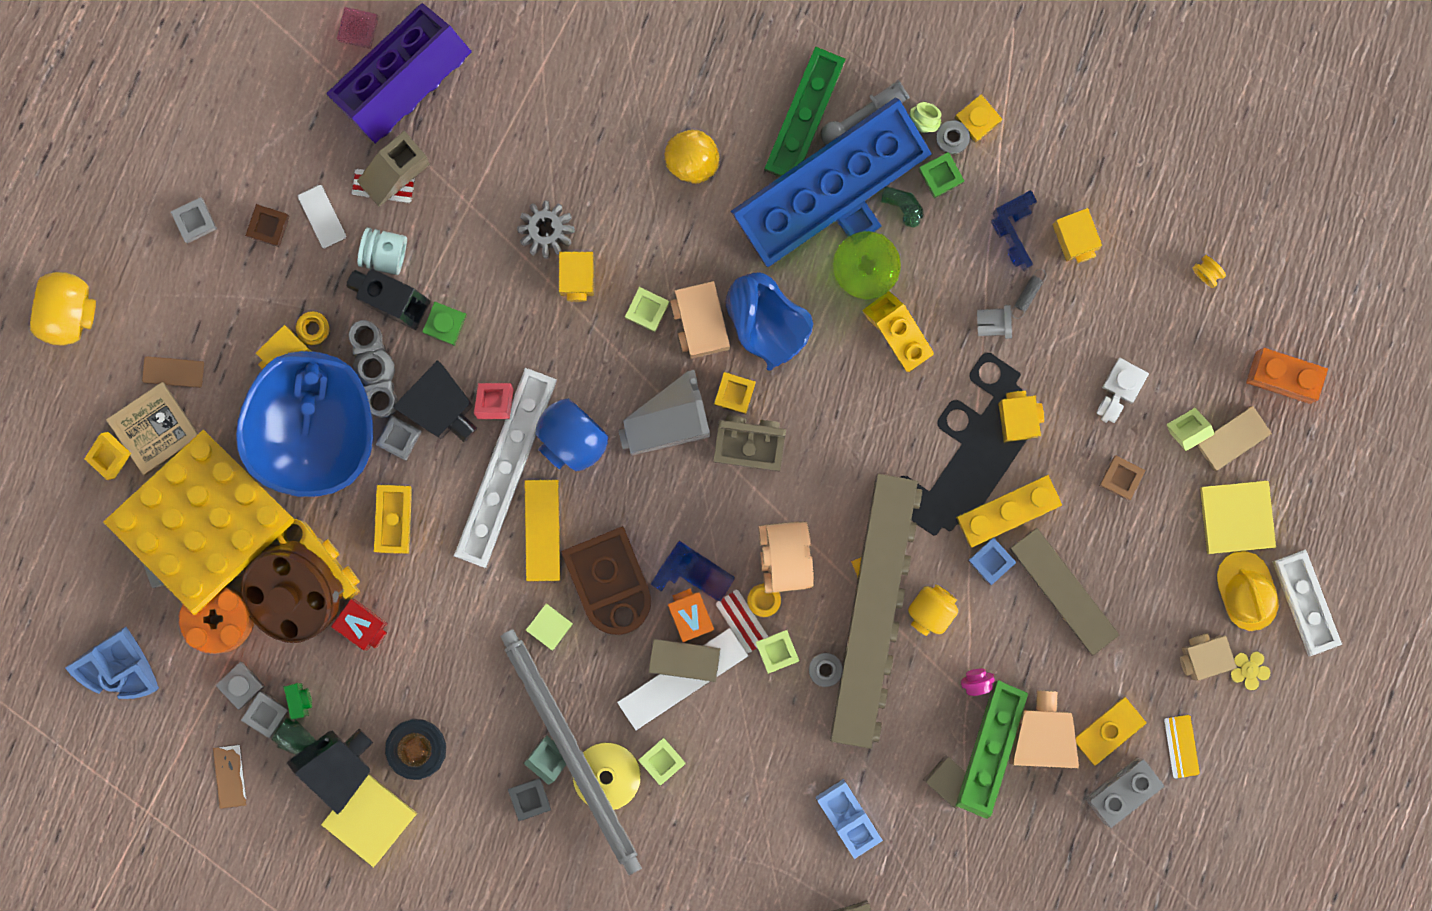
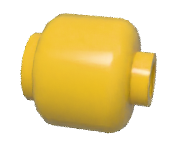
[908,584,958,636]

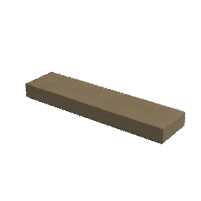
[1009,528,1119,656]

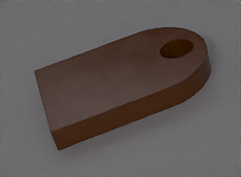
[561,526,651,635]

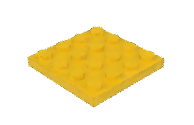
[103,429,295,615]

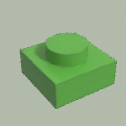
[918,152,964,199]
[422,302,467,346]

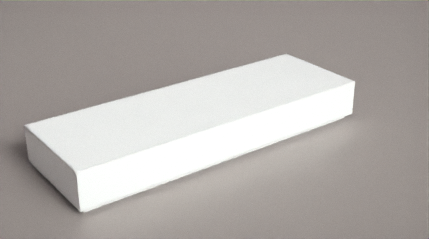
[1272,550,1342,656]

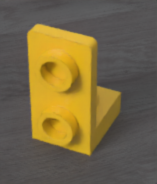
[862,291,934,372]

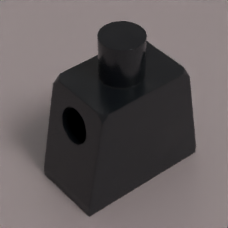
[346,268,431,330]
[393,360,477,443]
[287,729,373,815]

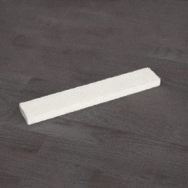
[454,368,557,568]

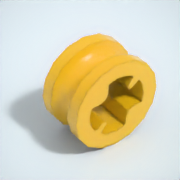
[1192,255,1226,288]

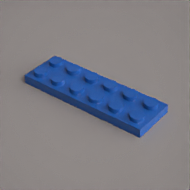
[730,97,932,267]

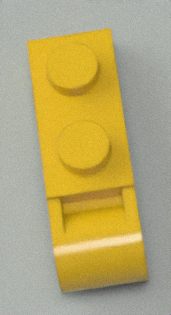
[277,519,360,600]

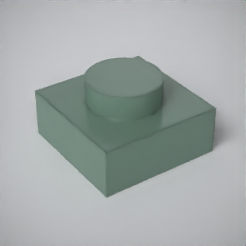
[523,735,566,785]

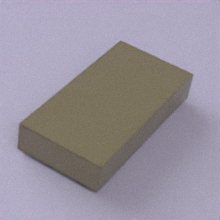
[649,639,721,682]

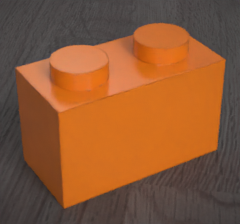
[1246,348,1329,404]

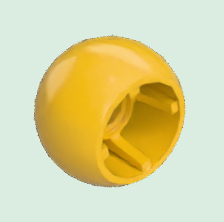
[30,272,96,346]

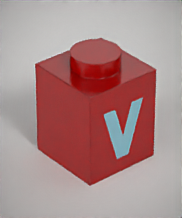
[331,599,388,651]

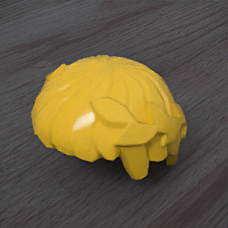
[664,130,719,184]

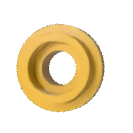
[296,311,330,345]

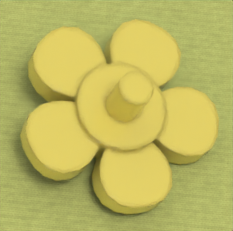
[1231,652,1271,690]

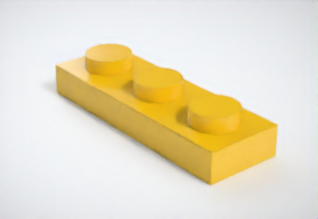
[956,475,1062,548]

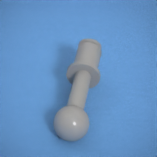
[821,80,910,145]

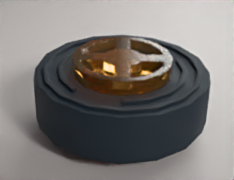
[385,719,446,780]

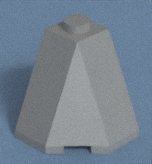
[618,370,710,456]

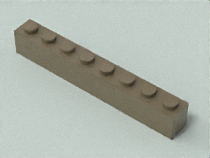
[830,474,922,749]

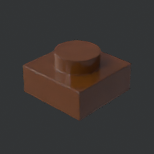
[245,204,290,247]

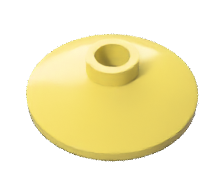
[573,743,640,810]

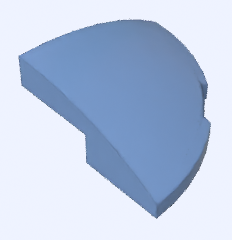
[65,626,159,699]

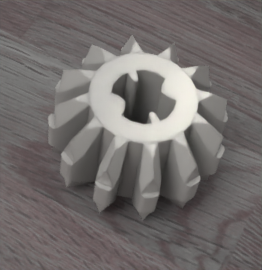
[517,201,575,259]

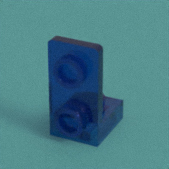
[991,190,1037,271]
[651,541,735,601]

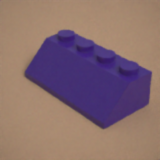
[326,3,472,144]

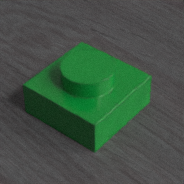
[284,683,312,720]

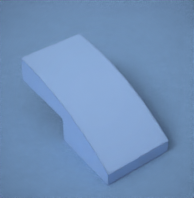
[815,779,883,859]

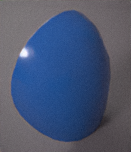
[236,351,373,497]

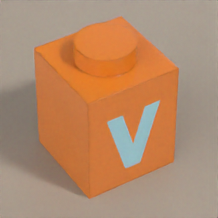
[668,588,714,642]

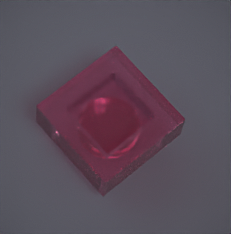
[337,7,379,49]

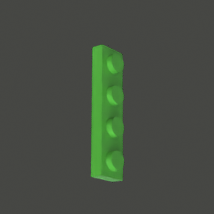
[956,680,1028,819]

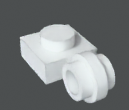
[1096,357,1149,423]

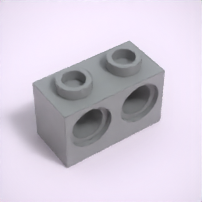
[1084,757,1165,828]

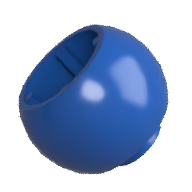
[535,398,609,471]

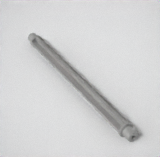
[500,629,642,876]

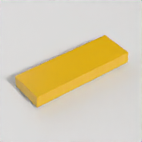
[525,480,561,582]

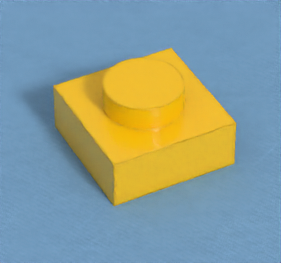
[955,94,1003,142]
[714,372,756,415]
[84,432,131,480]

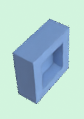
[968,538,1016,585]

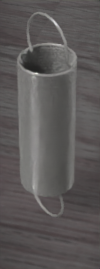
[1011,269,1046,319]

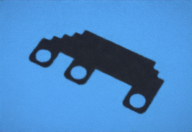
[900,353,1028,536]

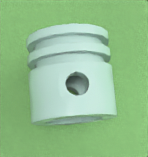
[357,227,407,275]

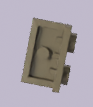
[713,415,786,472]

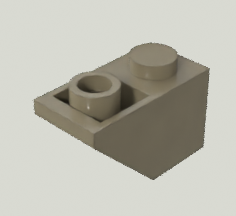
[357,131,430,207]

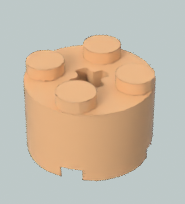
[759,522,813,593]

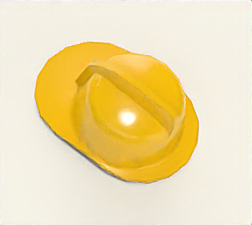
[1217,551,1279,631]

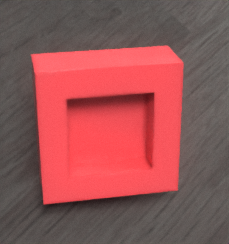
[474,383,514,419]

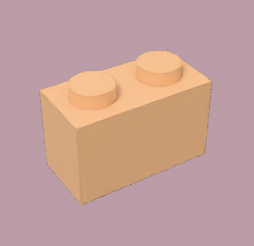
[670,281,730,359]

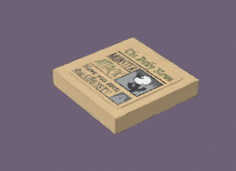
[106,382,198,476]

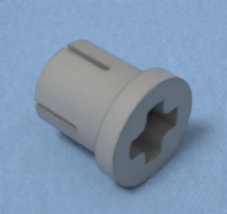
[977,305,1012,339]

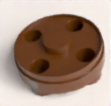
[241,541,344,643]

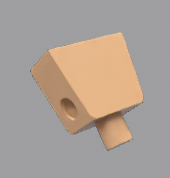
[1010,691,1079,768]

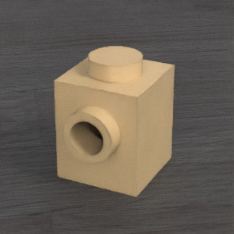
[1180,633,1237,681]

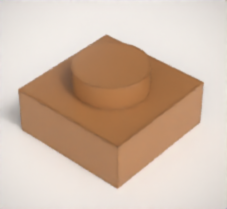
[1099,455,1146,501]

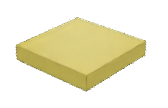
[1200,481,1276,554]
[321,774,418,867]

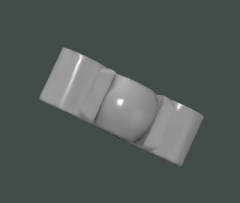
[349,320,398,418]

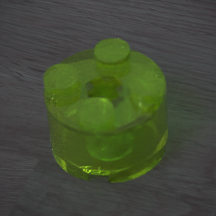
[831,231,901,300]

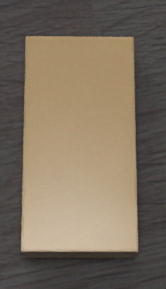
[1197,406,1272,471]

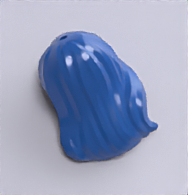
[725,272,814,371]

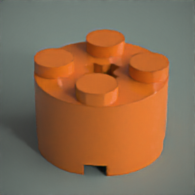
[179,586,254,654]

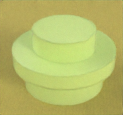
[909,102,941,133]

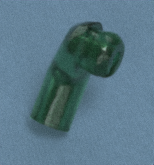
[881,186,924,227]

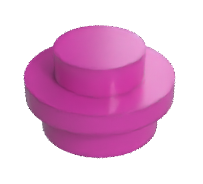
[960,668,995,696]

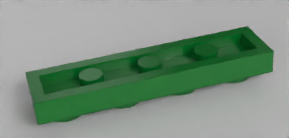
[764,46,846,177]

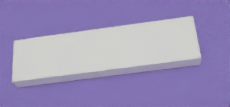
[617,628,748,730]

